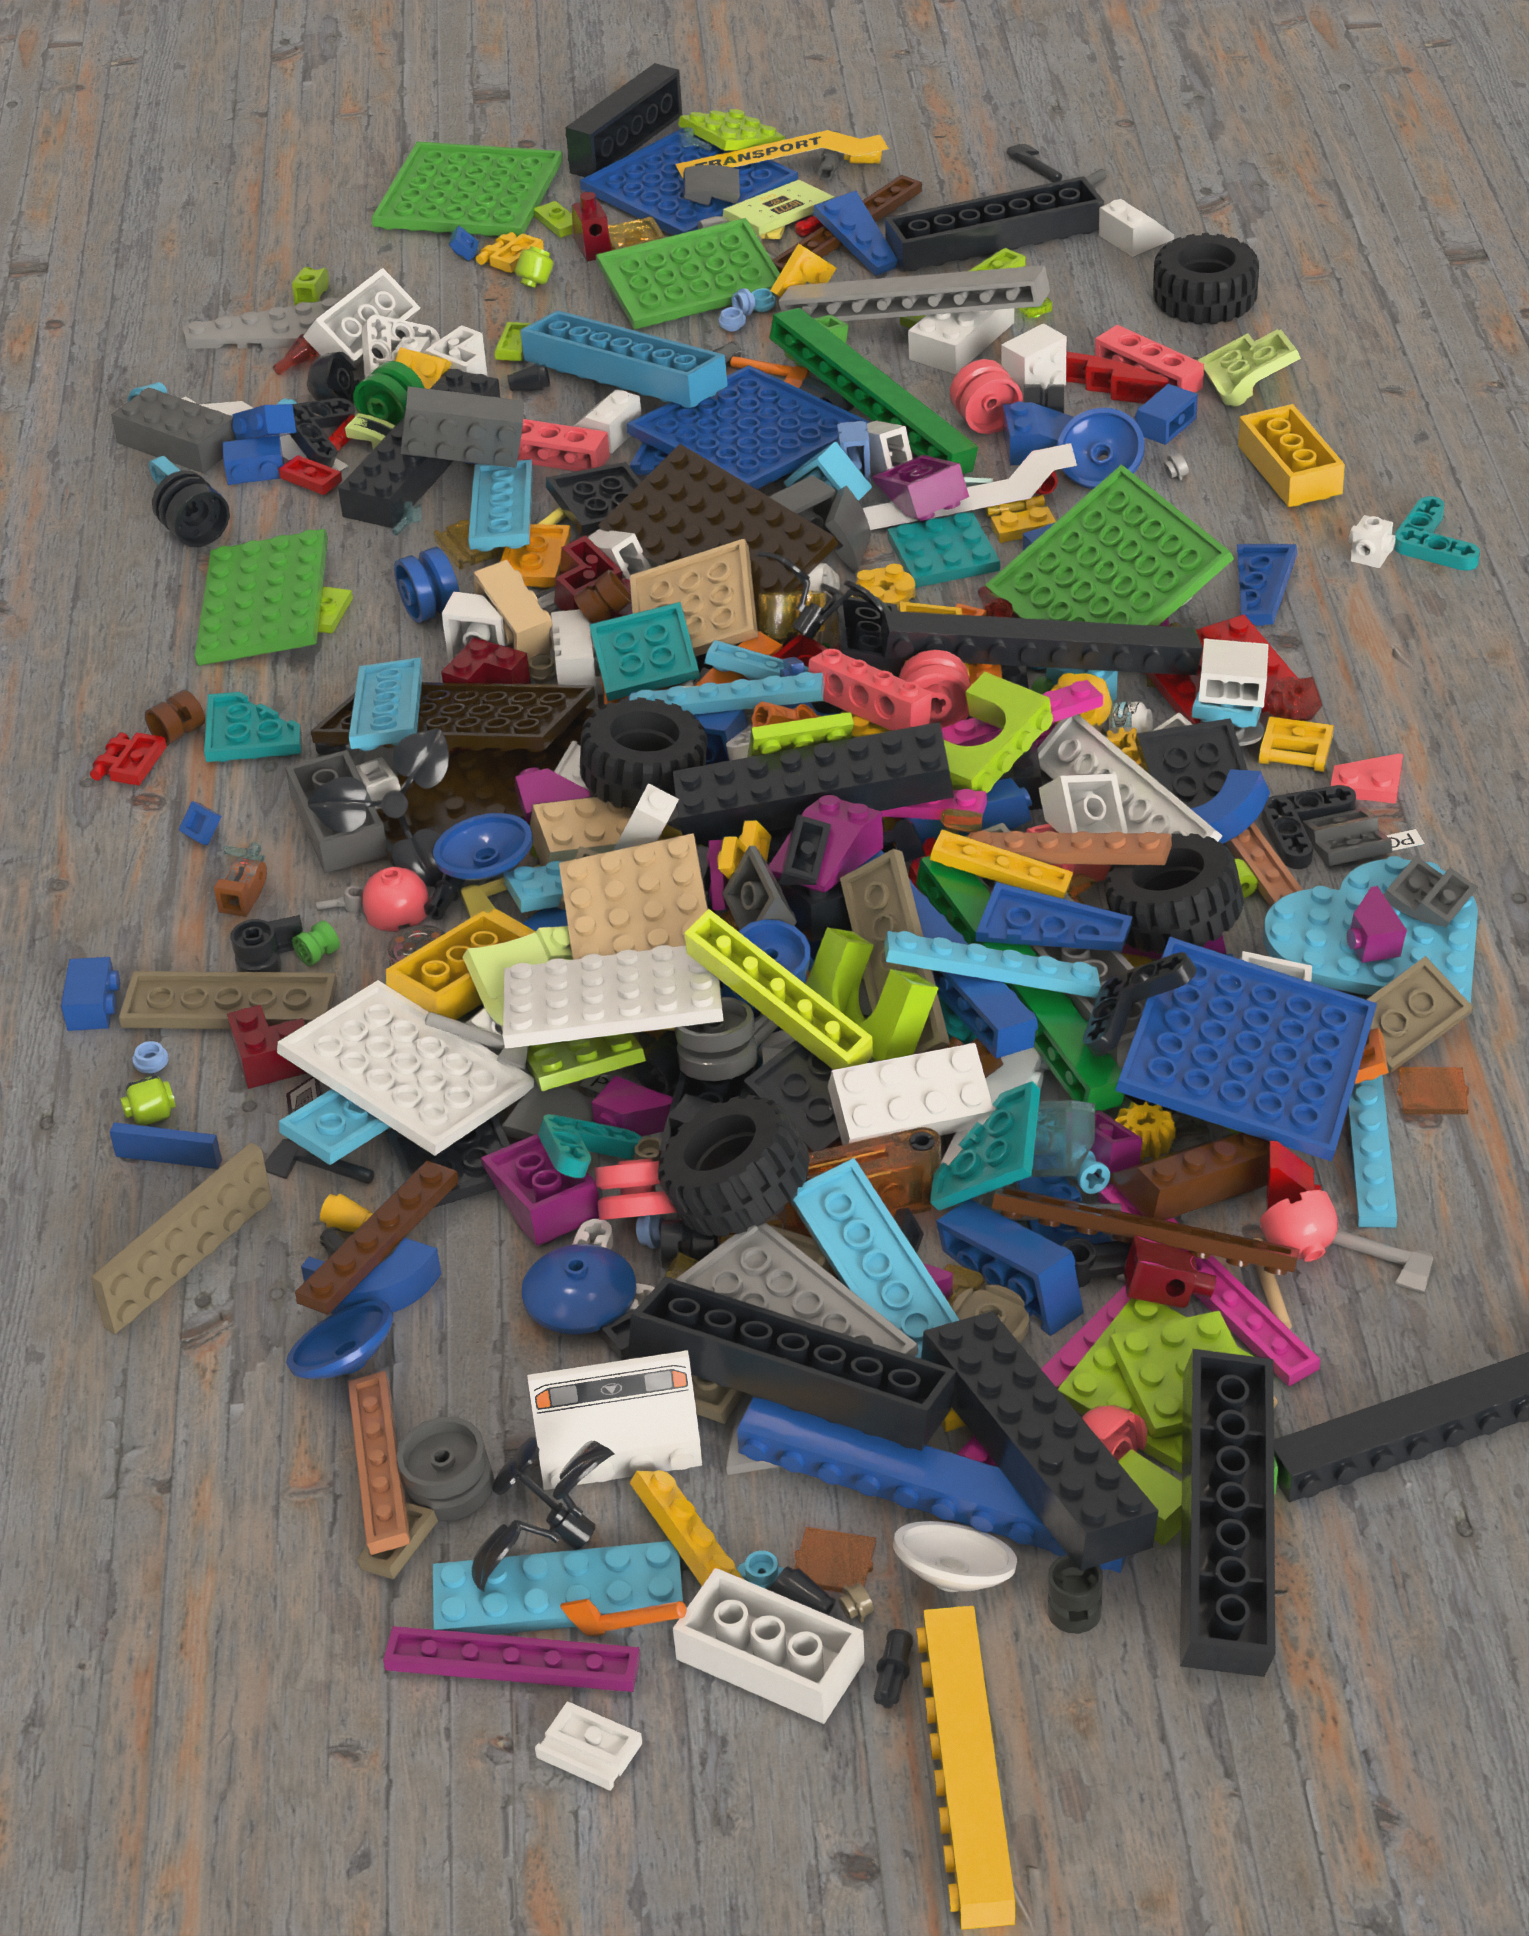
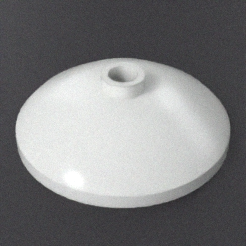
[893,1521,1017,1592]

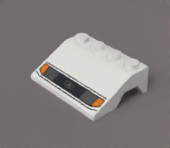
[527,1350,702,1490]

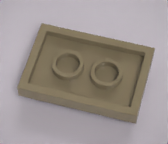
[1367,956,1474,1074]

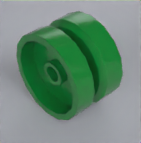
[353,360,425,426]

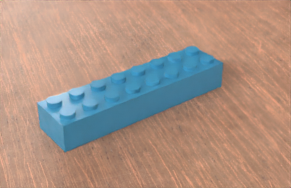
[520,310,728,408]

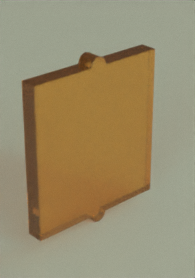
[1397,1067,1469,1114]
[794,1527,876,1593]

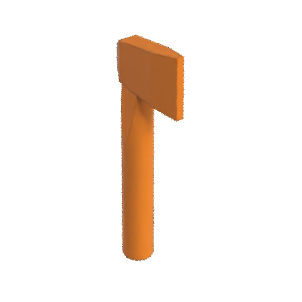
[730,356,809,388]
[560,1599,687,1637]

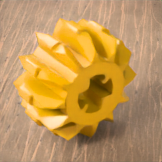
[1115,1101,1176,1162]

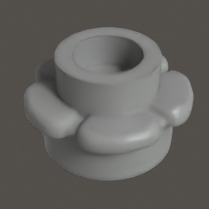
[1164,453,1189,481]

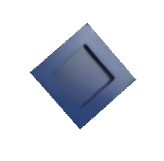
[449,226,479,261]
[178,801,222,845]

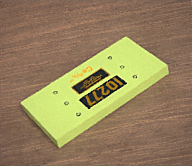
[723,180,835,236]

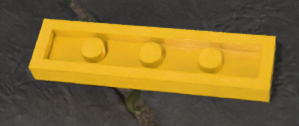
[930,830,1073,899]
[630,1470,744,1586]

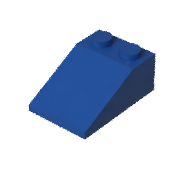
[1003,402,1074,466]

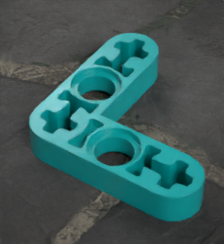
[1394,496,1480,571]
[538,1114,642,1178]

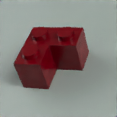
[554,535,623,611]
[441,637,531,684]
[227,1005,307,1089]

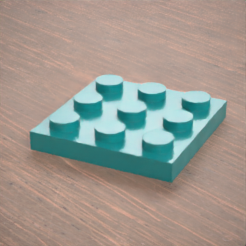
[887,512,1000,588]
[589,602,700,701]

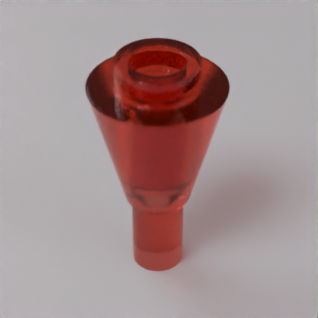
[273,334,319,375]
[978,586,1013,618]

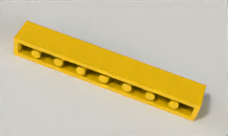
[916,1606,1015,1930]

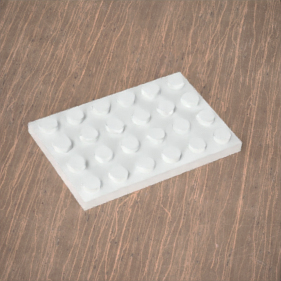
[503,945,723,1049]
[277,980,534,1156]

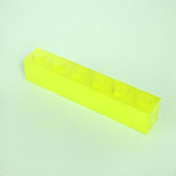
[684,909,873,1070]

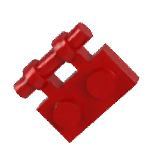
[90,732,167,786]

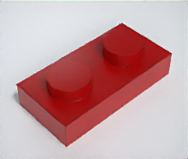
[279,455,342,495]

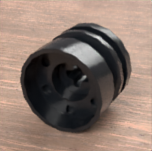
[152,470,230,547]

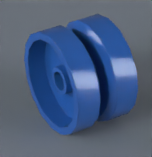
[394,546,460,623]
[731,919,810,1009]

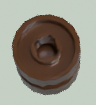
[574,570,632,624]
[145,690,205,746]

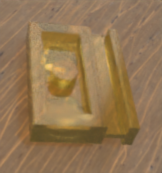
[434,519,498,570]

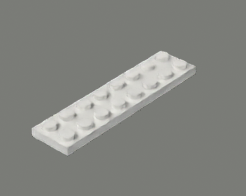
[1037,714,1222,841]

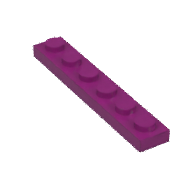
[383,1626,641,1692]

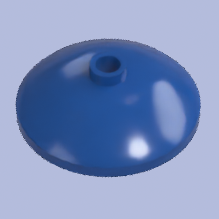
[1057,408,1145,489]
[433,813,533,880]
[522,1244,636,1334]
[286,1301,393,1379]

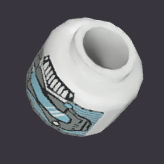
[1103,701,1153,734]

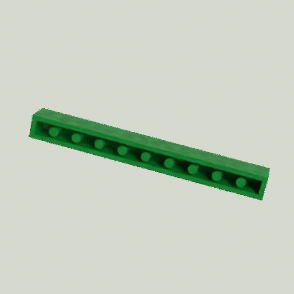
[769,308,979,474]
[916,856,1124,1113]

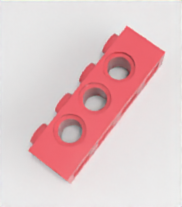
[1095,325,1204,393]
[518,419,610,471]
[808,648,932,731]

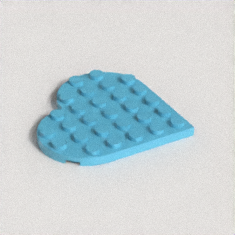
[1263,856,1478,1003]

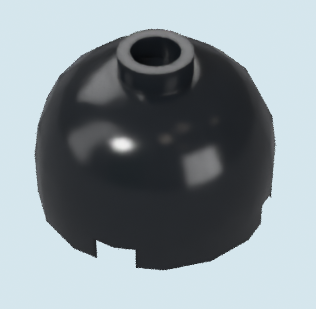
[307,352,360,404]

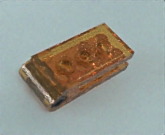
[777,1127,941,1238]

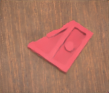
[1331,753,1403,803]

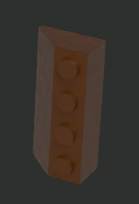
[1109,1132,1270,1220]

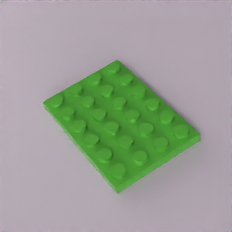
[596,218,780,329]
[195,529,328,666]

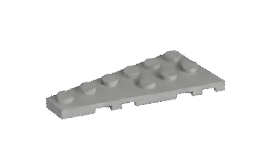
[182,297,342,349]
[675,1223,918,1357]

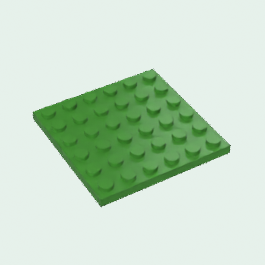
[372,141,563,237]
[985,464,1234,626]

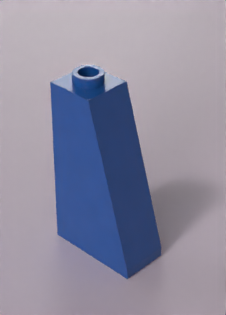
[900,778,1032,846]

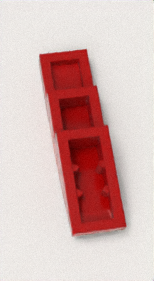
[1066,351,1168,404]

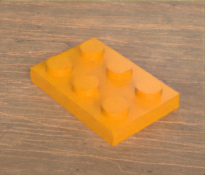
[500,524,571,588]

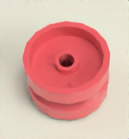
[950,359,1023,434]
[899,650,970,728]
[594,1158,677,1220]

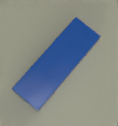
[109,1122,222,1169]

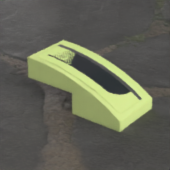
[345,413,395,450]

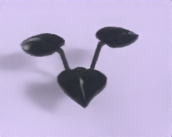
[757,551,890,640]
[308,728,449,887]
[472,1437,615,1592]

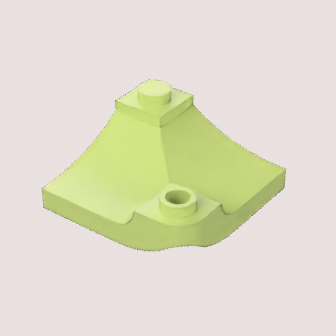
[1198,329,1301,407]
[463,926,573,1026]

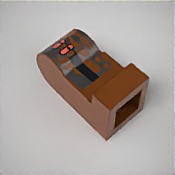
[214,858,267,917]

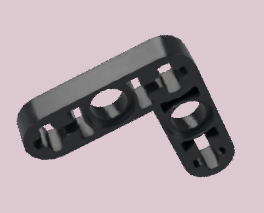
[289,398,355,467]
[1261,785,1356,869]
[1082,952,1197,1057]

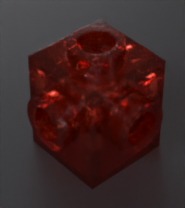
[1267,677,1322,721]

